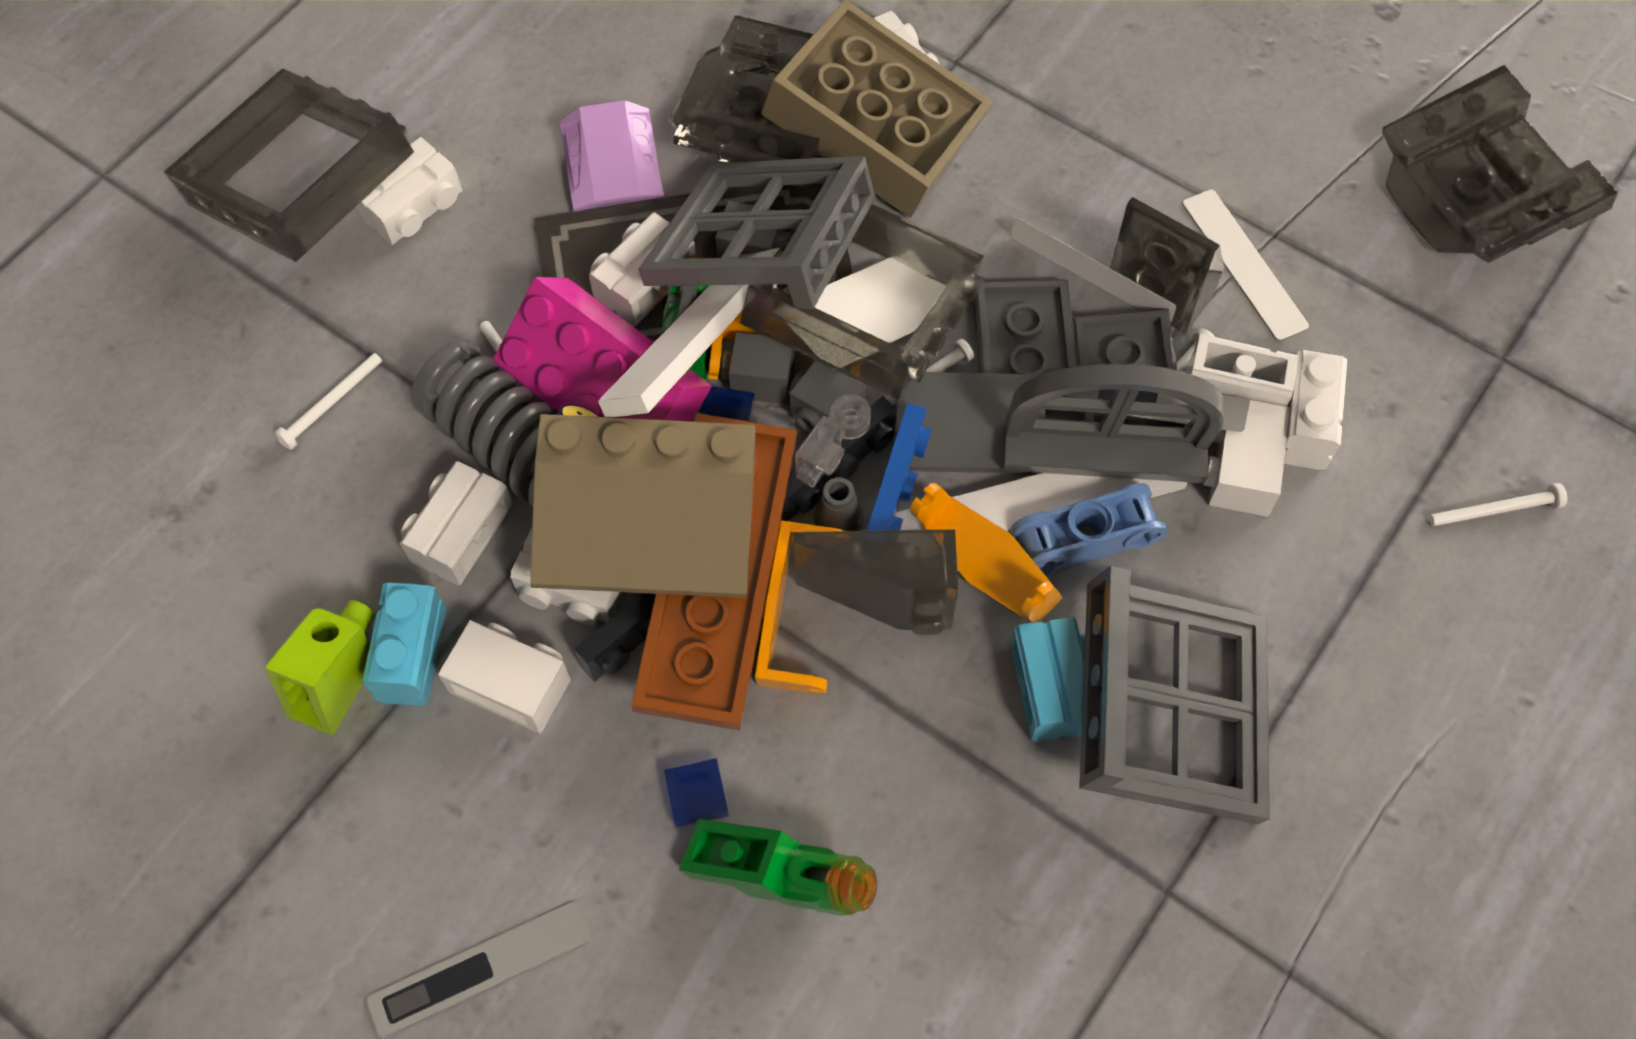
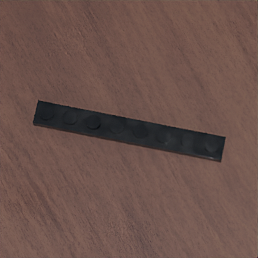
[574,396,897,682]

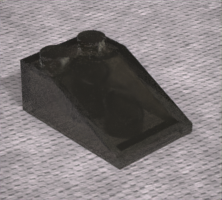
[1110,197,1224,334]
[794,529,959,636]

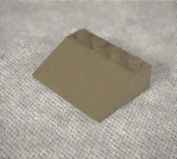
[761,0,994,218]
[530,414,755,598]

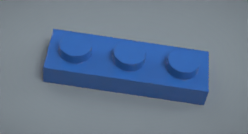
[861,403,932,562]

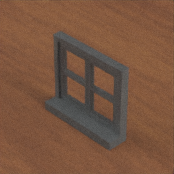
[638,156,875,309]
[1079,565,1270,824]

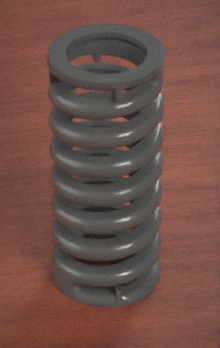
[411,340,553,510]

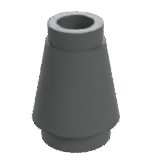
[814,477,864,537]

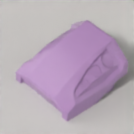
[559,100,665,216]

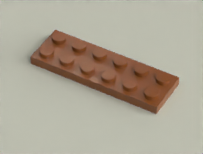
[631,413,797,731]

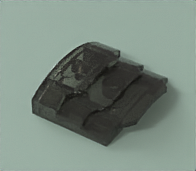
[669,15,823,190]
[1382,65,1618,263]

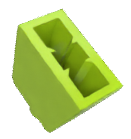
[265,600,376,736]

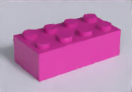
[493,277,712,422]

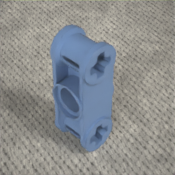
[1010,483,1168,576]

